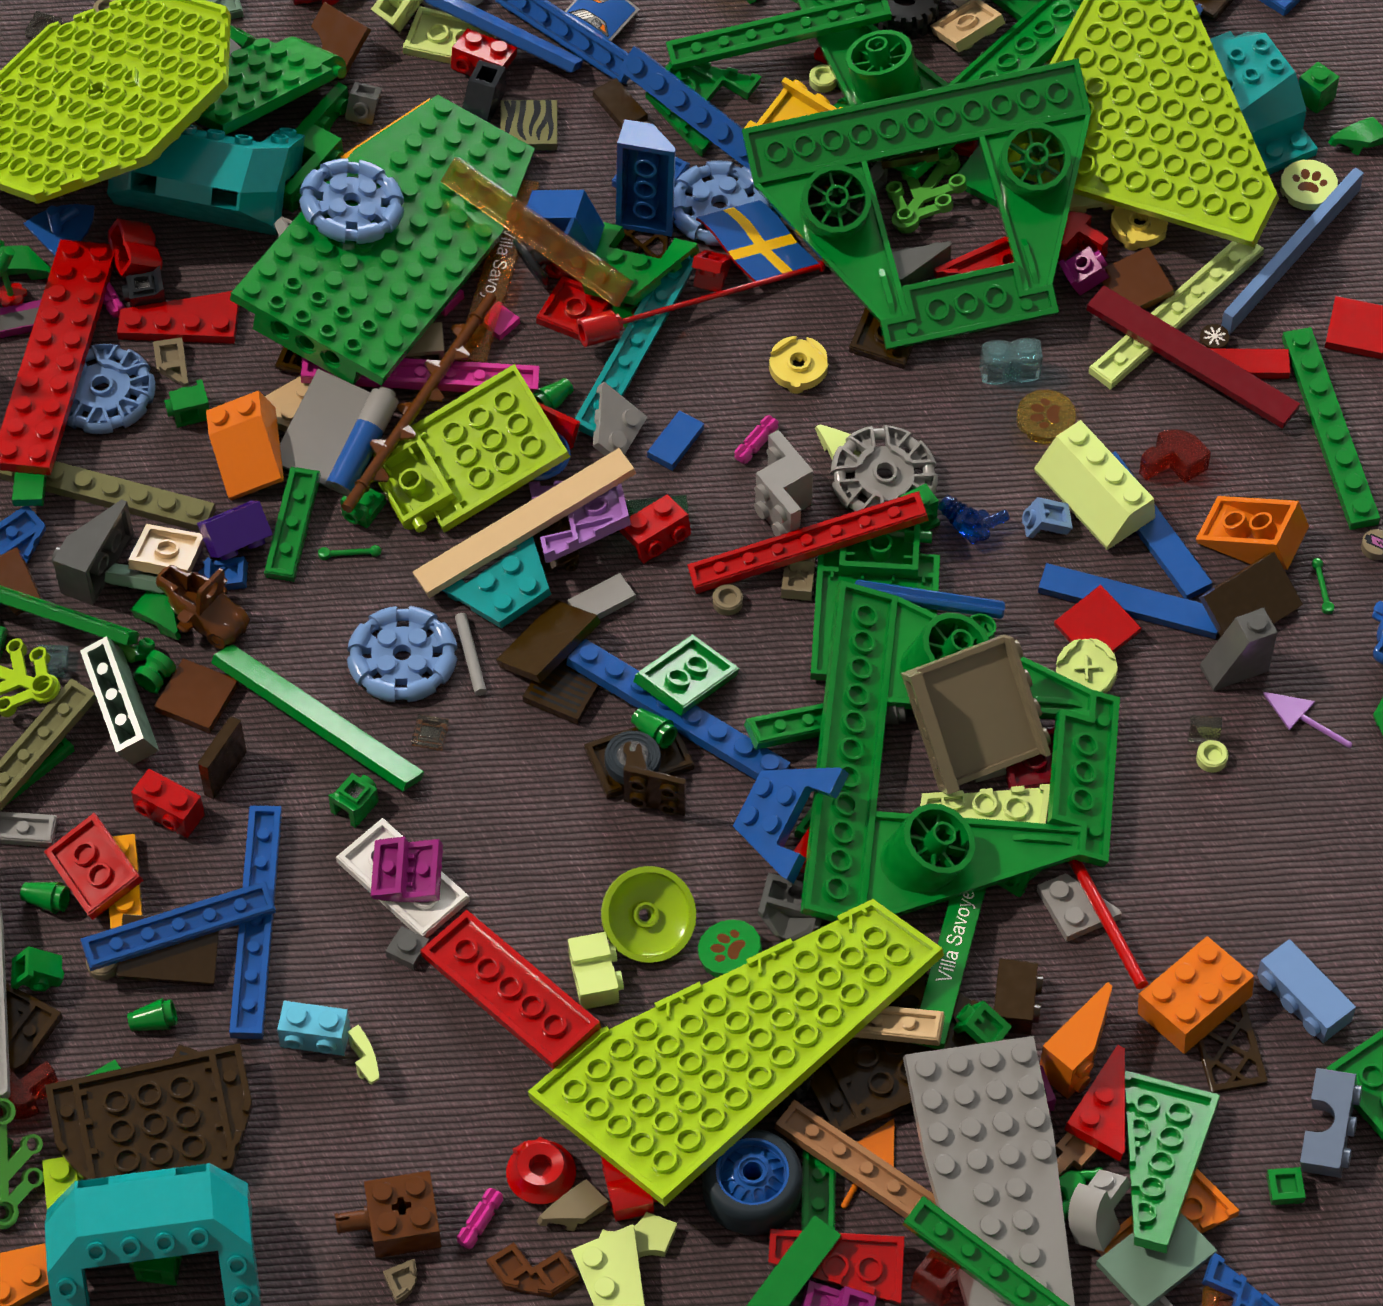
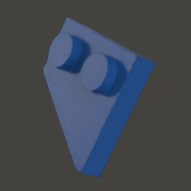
[0,506,46,564]

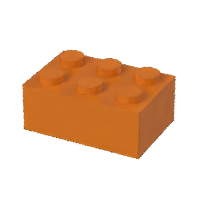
[1138,936,1254,1054]

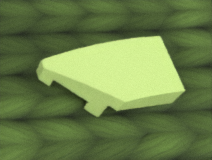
[348,1025,379,1085]

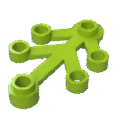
[0,638,61,717]

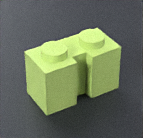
[568,932,624,1009]

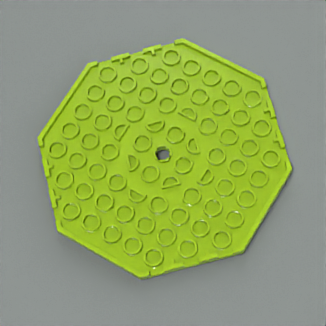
[0,0,231,204]

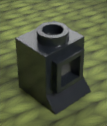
[122,266,166,307]

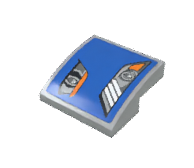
[565,0,640,42]

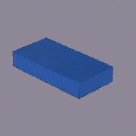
[647,410,704,471]

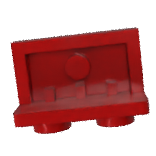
[451,28,517,76]
[619,494,691,563]

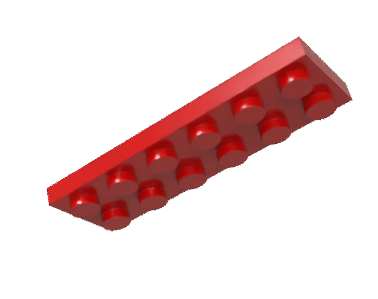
[420,910,601,1069]

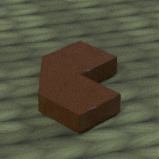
[486,1242,580,1298]

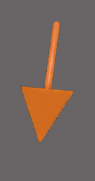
[841,1118,894,1209]

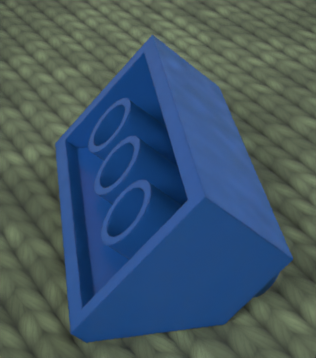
[616,119,676,237]

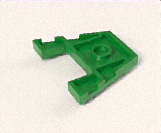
[645,62,762,157]
[582,222,700,305]

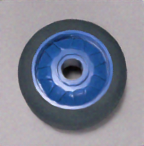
[702,1129,803,1235]

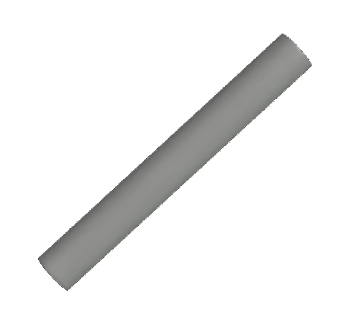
[455,613,487,696]

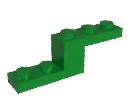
[283,82,349,213]

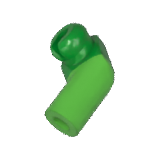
[113,638,155,663]

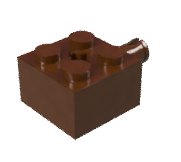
[335,1170,442,1258]

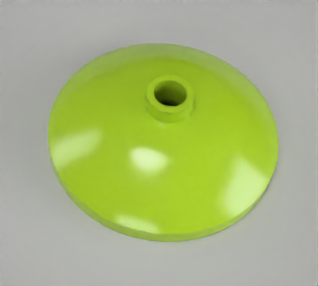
[601,866,696,963]

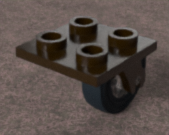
[604,731,686,816]

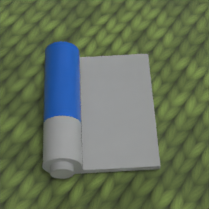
[280,369,399,496]

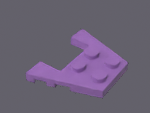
[529,481,631,563]

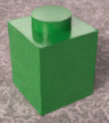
[1298,62,1339,114]

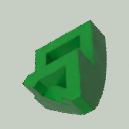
[1328,117,1383,155]
[0,245,51,280]
[130,591,181,640]

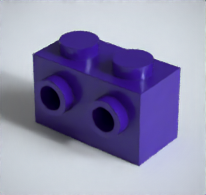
[197,500,273,561]

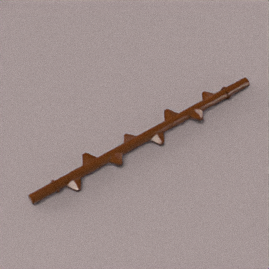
[341,293,497,513]

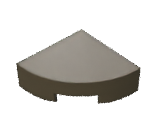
[383,1259,417,1305]

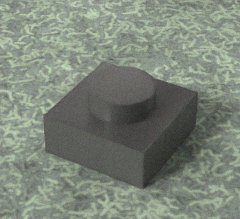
[385,926,430,970]

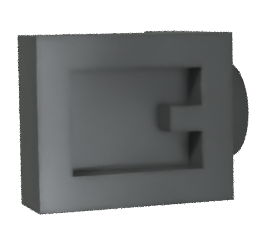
[345,82,382,125]

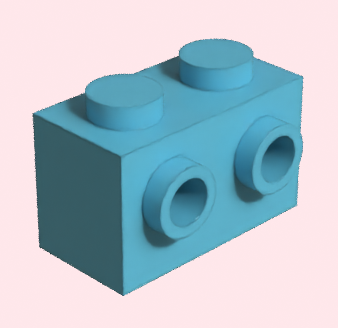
[277,1001,351,1056]

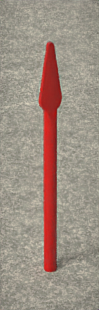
[1047,812,1148,989]

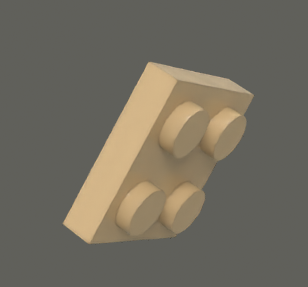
[930,0,1005,52]
[129,524,205,574]

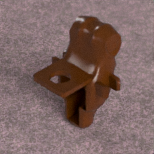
[156,565,250,649]

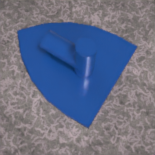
[24,204,95,256]

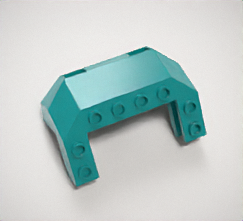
[107,124,305,236]
[45,1163,261,1306]

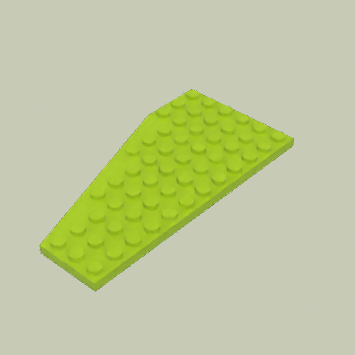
[528,899,944,1207]

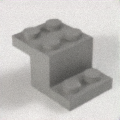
[754,430,813,536]

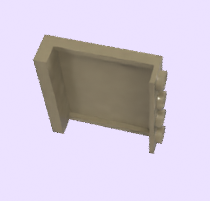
[901,634,1051,795]

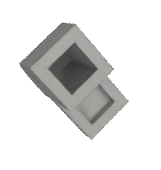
[1068,1169,1131,1251]

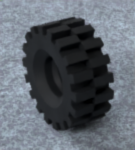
[873,0,940,40]

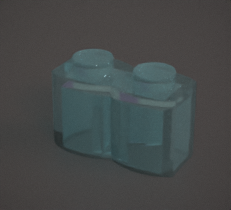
[979,338,1043,385]

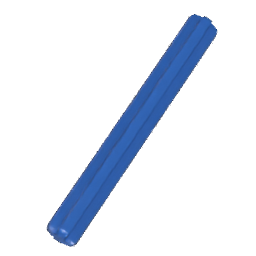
[855,580,1005,619]

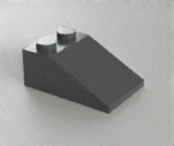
[52,499,134,605]

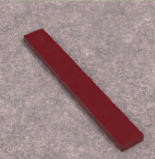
[1086,285,1300,429]

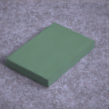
[1096,1213,1217,1306]

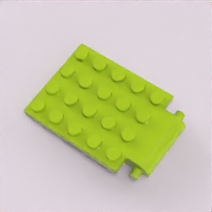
[373,364,571,533]

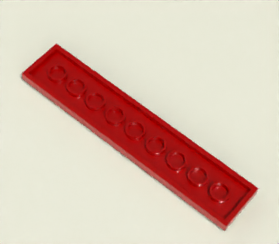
[0,239,115,475]

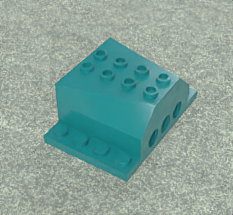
[1210,31,1318,175]

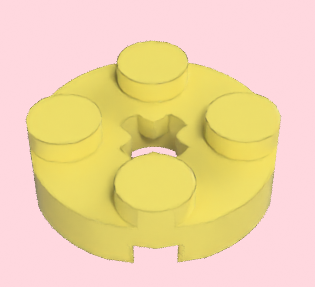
[1110,206,1168,251]
[769,336,828,394]

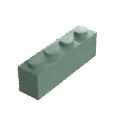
[80,636,159,765]

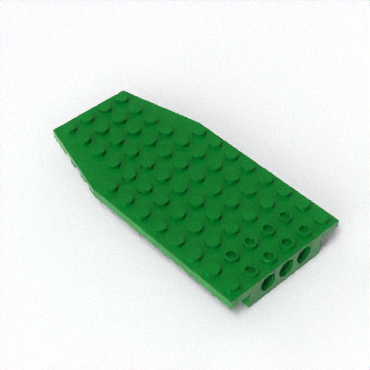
[230,95,535,386]

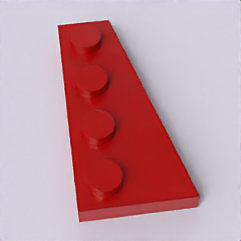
[117,291,240,344]
[768,1229,905,1305]

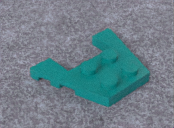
[442,536,551,628]

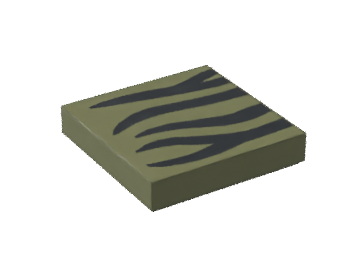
[500,100,558,150]

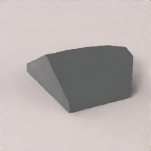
[758,872,822,941]

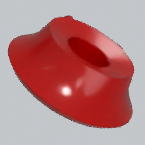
[506,1137,576,1204]

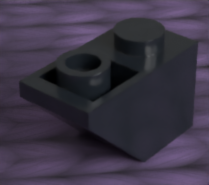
[462,60,507,123]

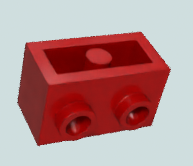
[131,769,205,838]

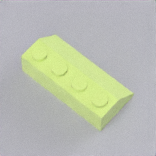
[1034,420,1155,550]

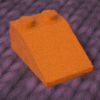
[206,390,284,501]
[1196,496,1309,570]
[1040,982,1113,1099]

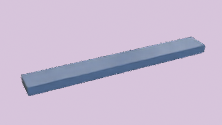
[1221,168,1364,335]

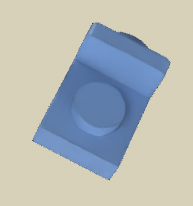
[1022,497,1073,538]

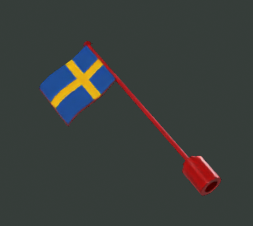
[576,200,825,347]

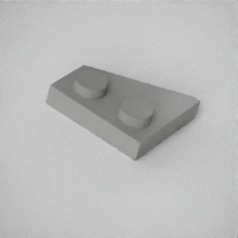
[593,382,647,456]
[1037,873,1122,942]

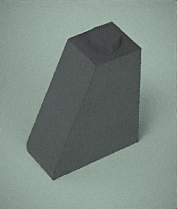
[1200,608,1278,691]

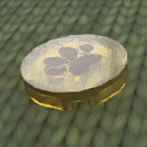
[1016,389,1076,444]

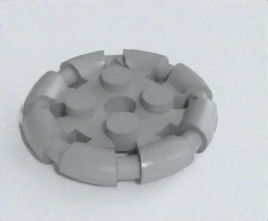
[830,425,938,511]

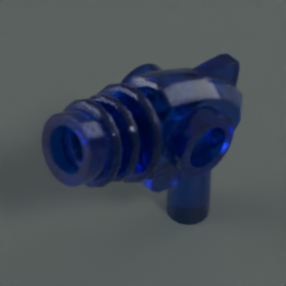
[938,495,1010,544]

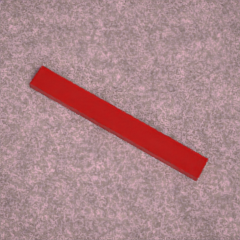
[687,491,929,594]

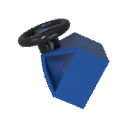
[513,190,605,288]

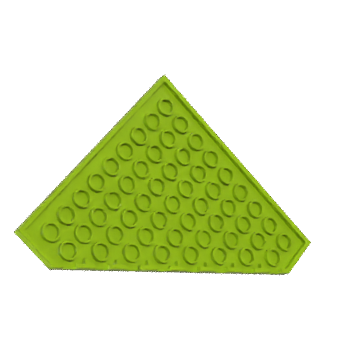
[1008,0,1279,248]

